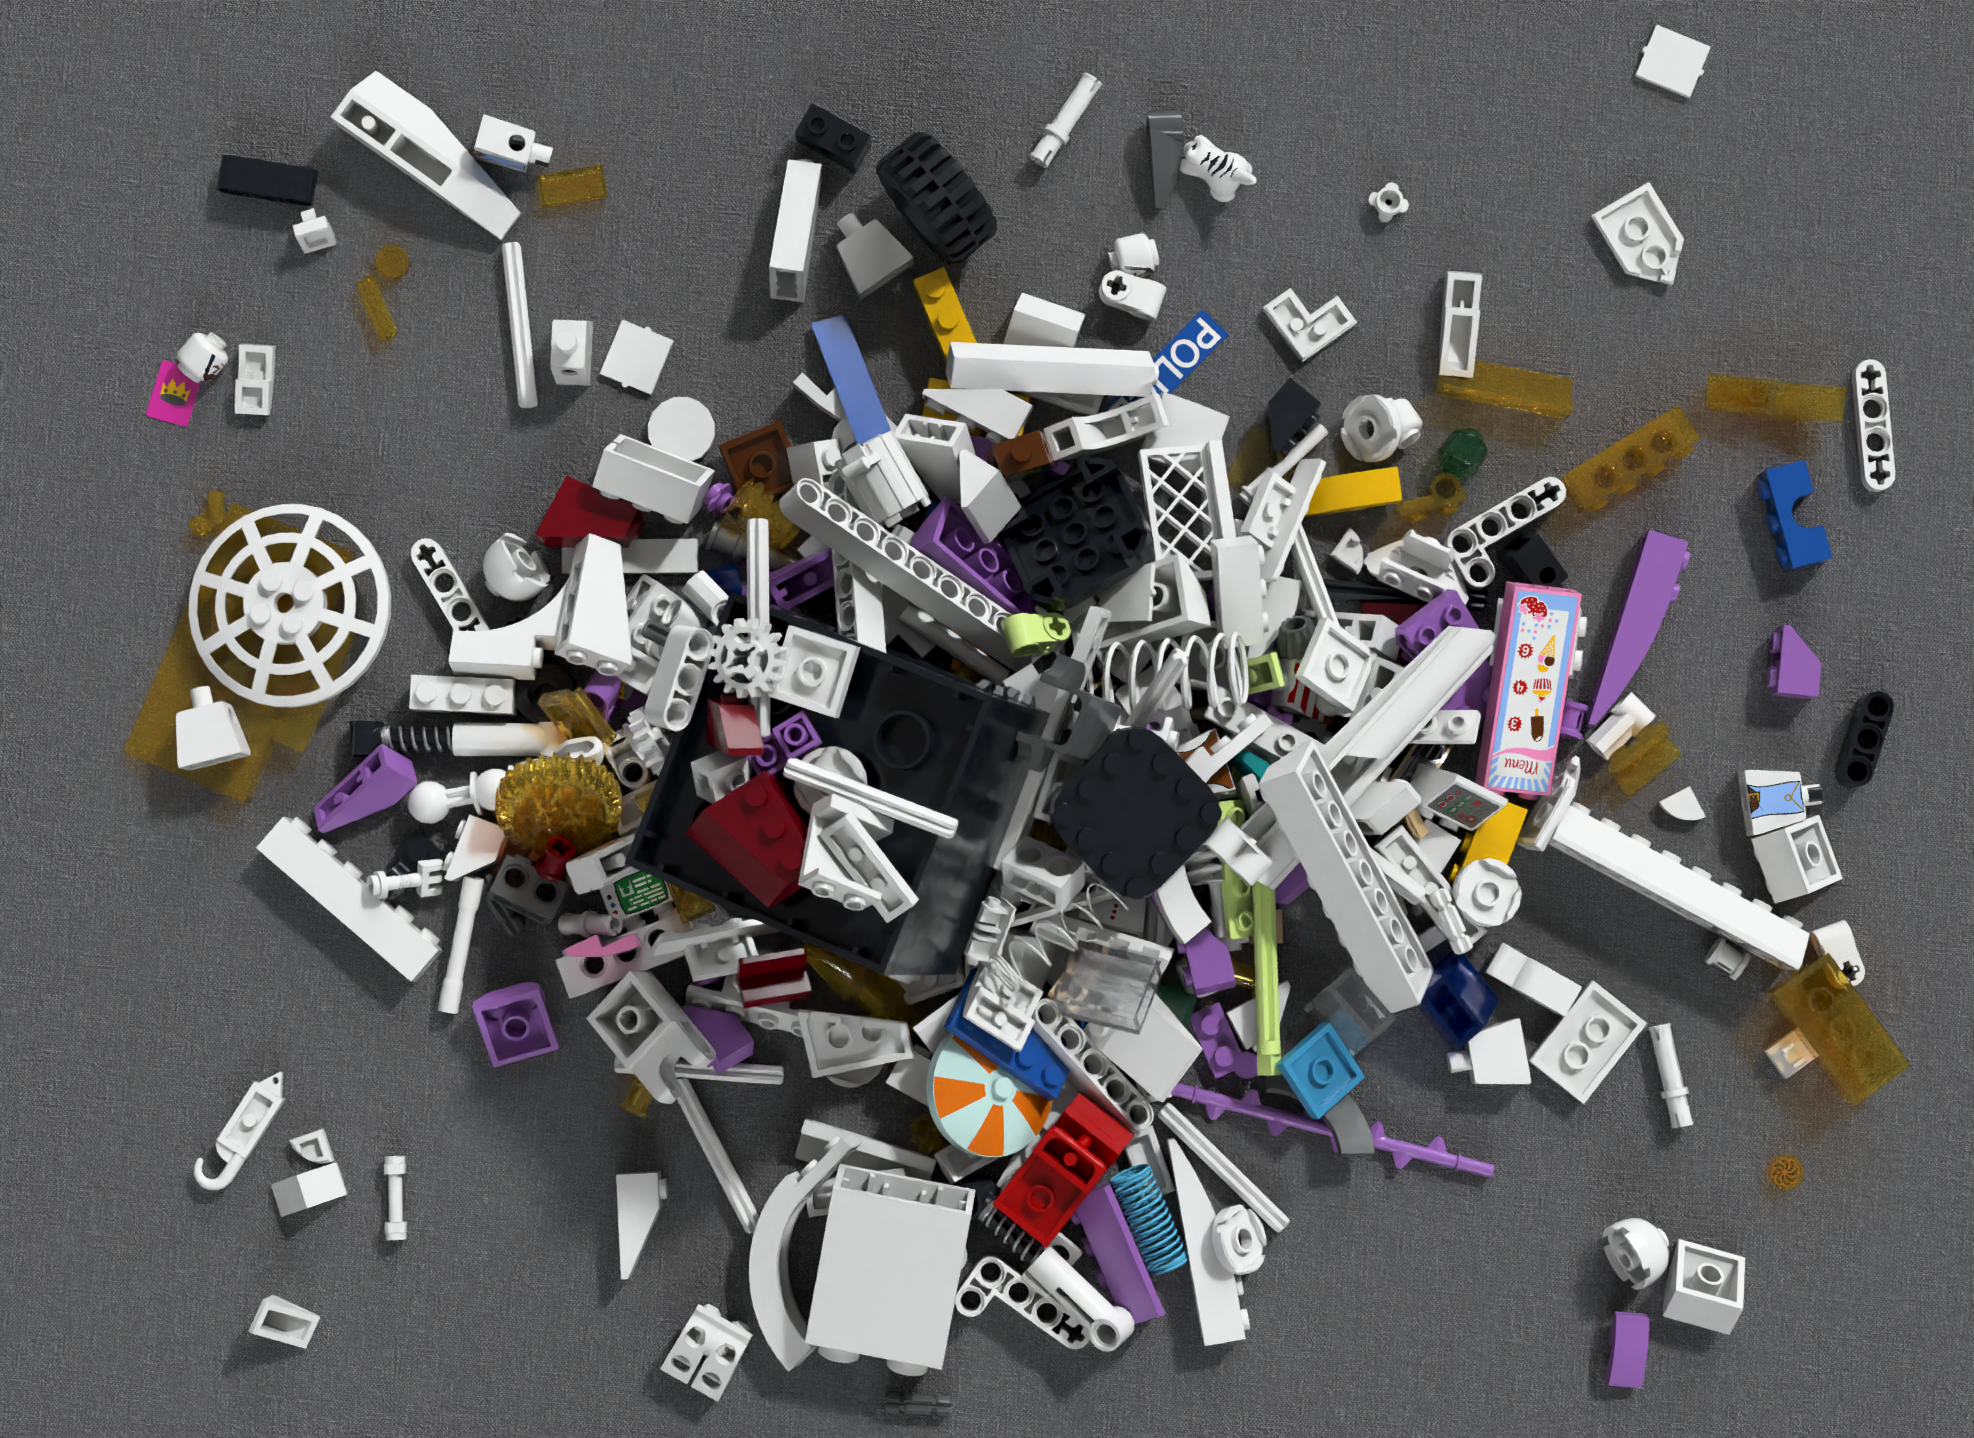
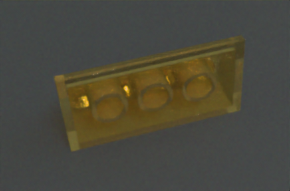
[1765,953,1911,1106]

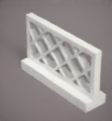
[1138,440,1236,581]

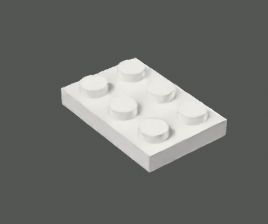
[1528,980,1647,1104]

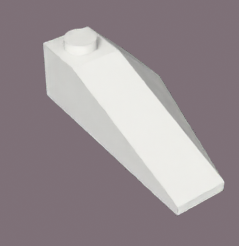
[1070,554,1211,653]

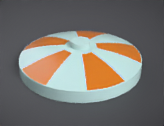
[926,1032,1052,1157]

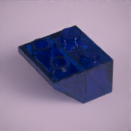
[1417,951,1499,1049]

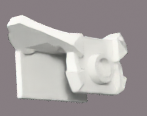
[1363,529,1469,605]

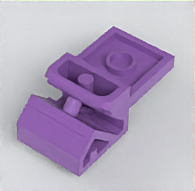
[1395,589,1493,722]

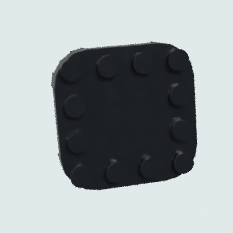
[998,454,1155,613]
[1049,726,1222,899]

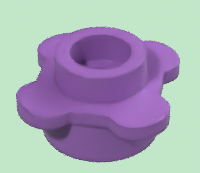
[704,482,737,517]

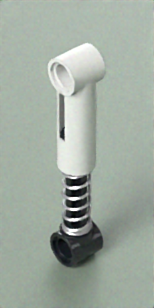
[349,720,571,758]
[959,1174,1135,1352]

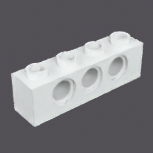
[555,908,693,999]

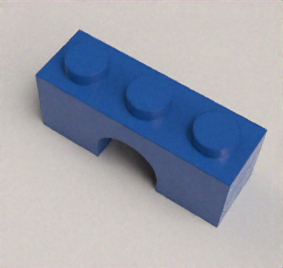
[1757,460,1833,572]

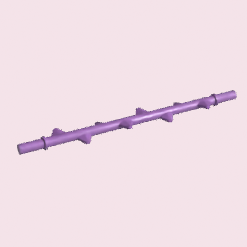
[1171,1083,1494,1178]

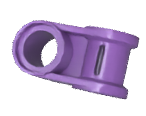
[572,670,621,733]

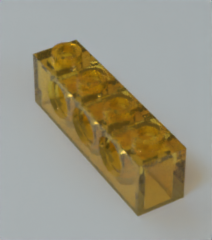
[1559,405,1700,514]

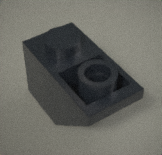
[1265,378,1321,461]

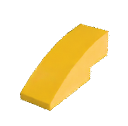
[1304,467,1402,517]

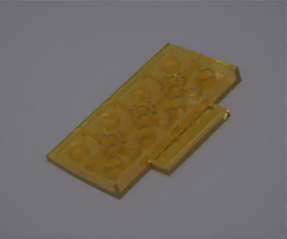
[124,502,357,804]

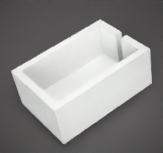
[592,434,715,524]

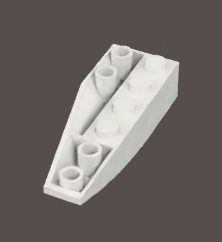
[331,71,521,241]

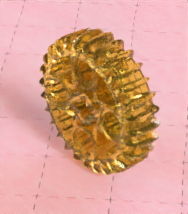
[495,751,623,855]

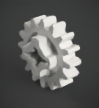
[707,618,788,698]
[628,706,675,776]

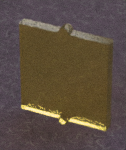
[1227,425,1295,487]

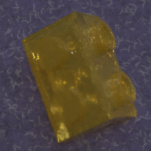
[1607,721,1681,797]

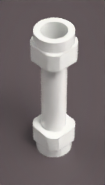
[384,1156,407,1240]

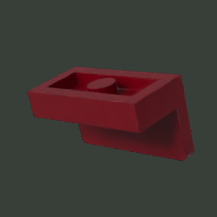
[736,948,812,1009]

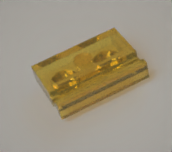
[537,687,617,745]

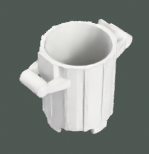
[834,430,931,528]

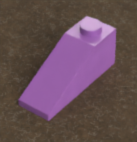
[742,548,834,609]
[313,744,417,833]

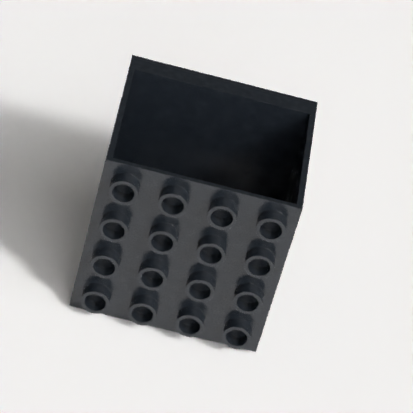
[624,592,1050,975]

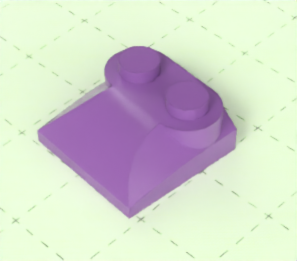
[472,982,559,1068]

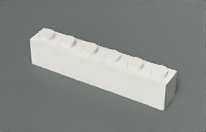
[256,817,443,982]

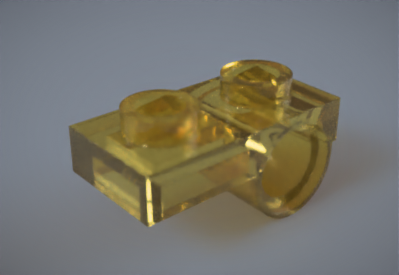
[1394,473,1467,524]

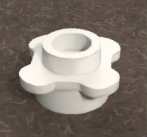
[1369,182,1409,222]

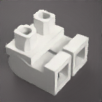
[660,1303,753,1402]

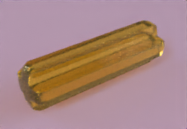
[356,276,398,342]

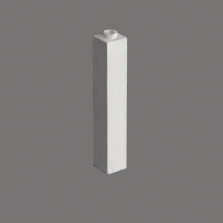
[945,342,1159,397]

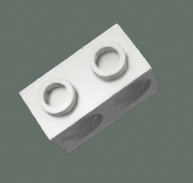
[1002,835,1085,912]

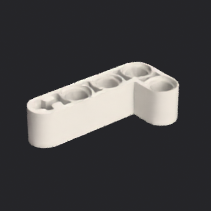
[1443,477,1566,591]
[955,1255,1090,1349]

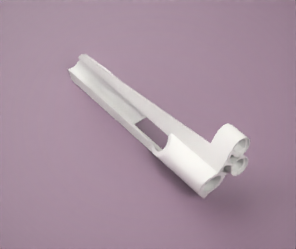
[1204,626,1496,890]

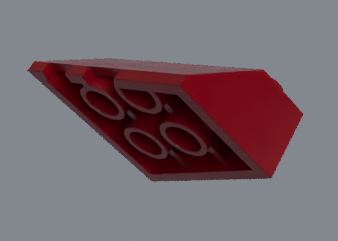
[685,771,808,908]

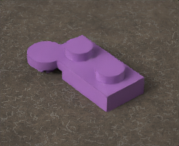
[1187,1002,1257,1079]

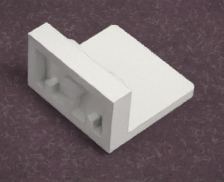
[626,573,705,656]

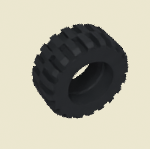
[876,132,998,265]

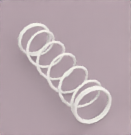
[989,882,1152,993]

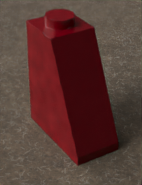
[536,475,644,548]

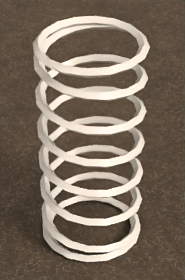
[1078,631,1249,714]

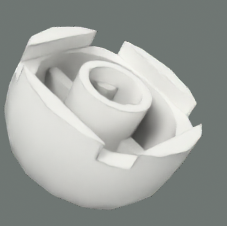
[483,533,550,602]
[1603,1218,1669,1290]

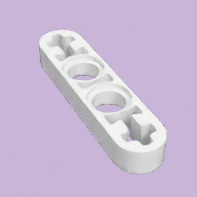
[1852,359,1895,492]
[411,538,491,631]

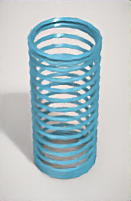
[1109,1164,1189,1276]

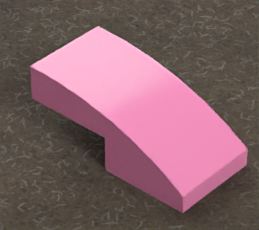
[565,933,642,957]

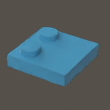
[1276,1022,1365,1119]

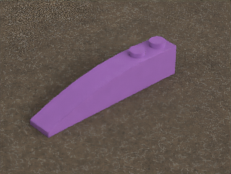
[1583,530,1690,728]

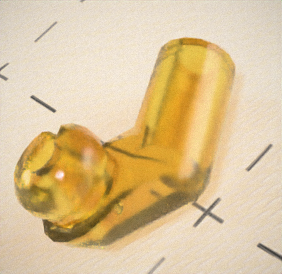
[189,491,225,537]

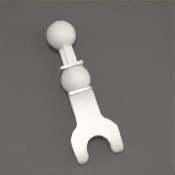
[407,736,618,824]

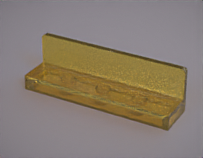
[1433,360,1574,419]

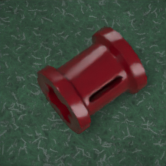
[535,836,575,881]

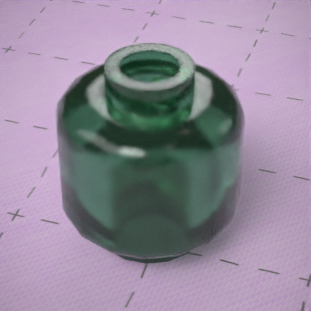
[1437,428,1488,480]

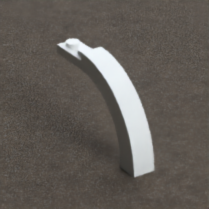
[1154,713,1274,944]
[749,1134,862,1372]

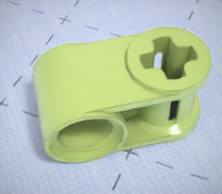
[1001,612,1071,658]

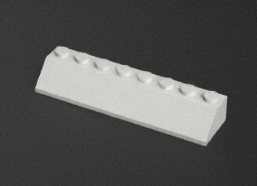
[1259,739,1434,1016]
[1548,801,1810,970]

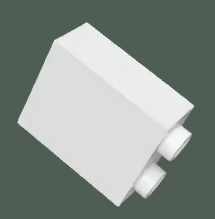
[805,1164,976,1376]

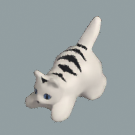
[1179,135,1257,202]

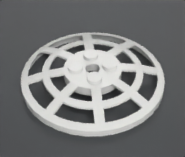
[188,504,391,708]

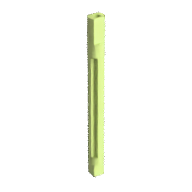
[1249,816,1281,1076]

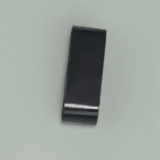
[216,155,318,206]
[1835,691,1894,788]

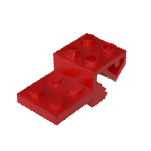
[993,1091,1136,1248]

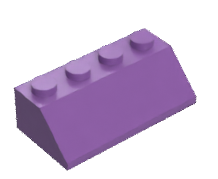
[910,496,1036,615]
[1071,1181,1165,1324]

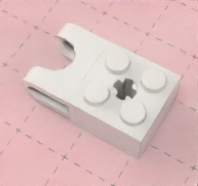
[586,971,716,1104]

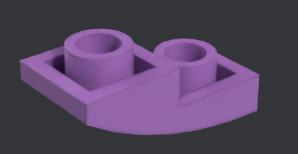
[746,710,822,775]
[1605,1311,1649,1388]

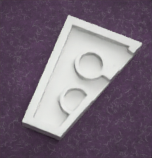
[798,1009,914,1078]

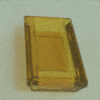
[536,164,608,209]

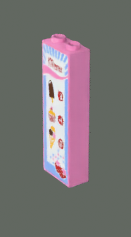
[1475,581,1582,800]

